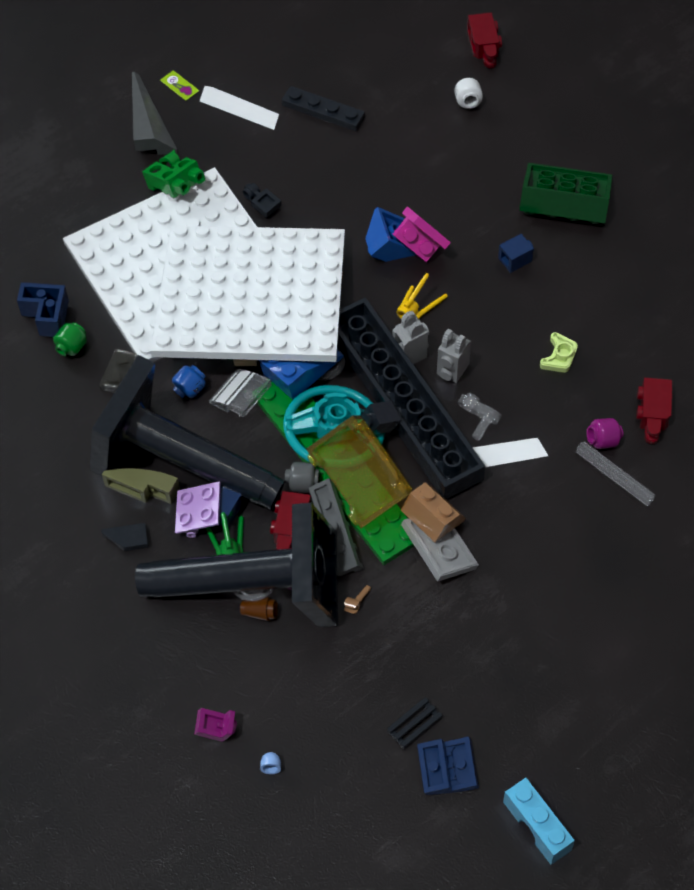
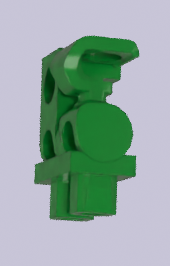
[142,149,206,198]

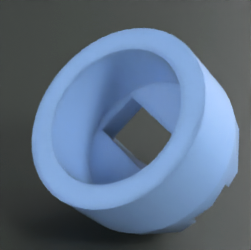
[260,752,281,774]

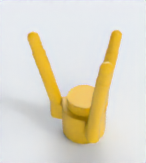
[396,273,448,319]

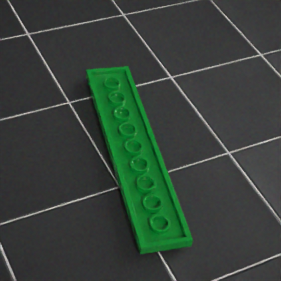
[253,382,415,566]

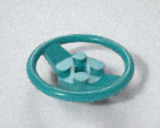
[283,385,385,469]

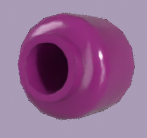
[586,418,623,449]

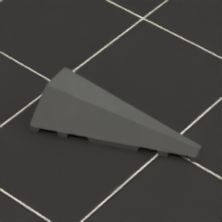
[132,72,177,155]

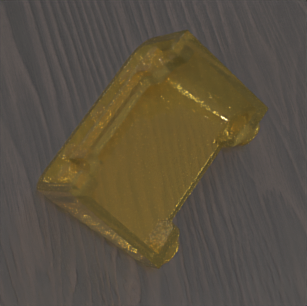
[306,415,413,528]

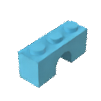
[503,778,575,865]

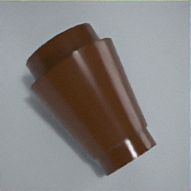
[240,597,278,621]

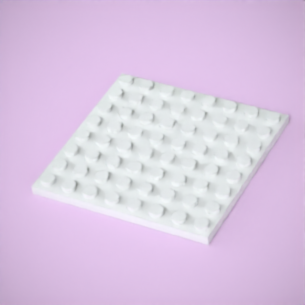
[63,167,257,362]
[150,225,345,362]

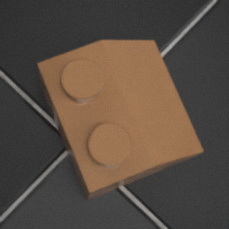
[401,482,466,542]

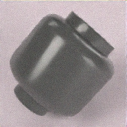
[285,462,319,493]

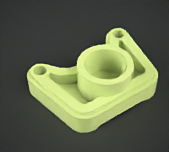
[540,332,578,373]

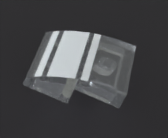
[209,369,271,417]

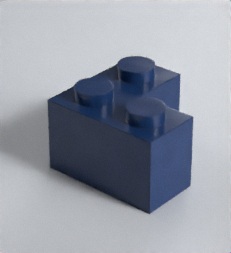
[17,282,69,337]

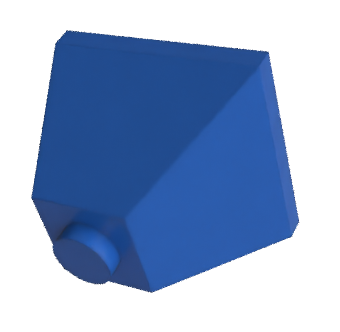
[365,207,416,262]

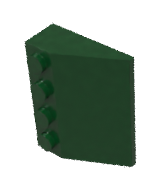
[519,163,612,224]

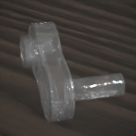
[457,393,502,441]

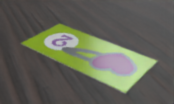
[160,70,199,100]

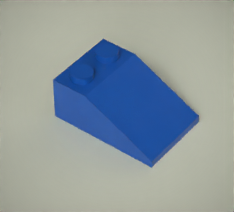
[259,350,344,400]

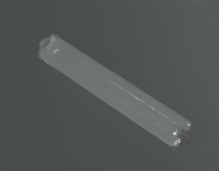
[576,442,655,506]

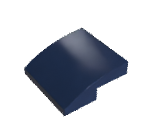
[417,737,479,795]

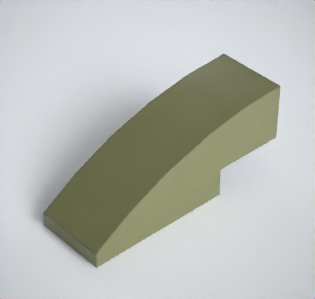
[102,468,180,504]

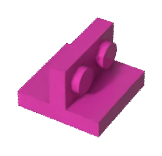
[393,206,451,262]

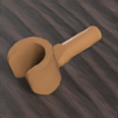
[344,585,371,614]

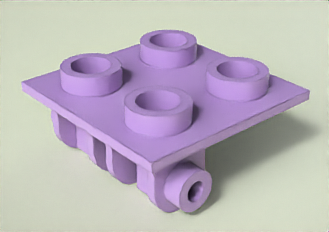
[175,481,221,538]

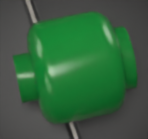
[53,323,87,356]

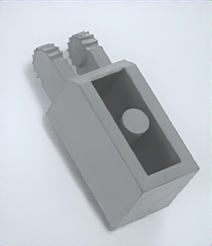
[393,311,429,364]
[437,329,471,384]

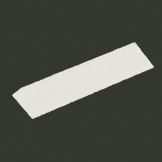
[200,86,279,130]
[473,438,548,467]

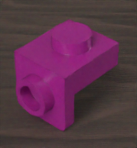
[194,708,237,742]

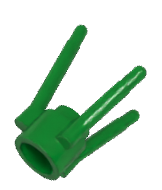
[205,512,244,555]

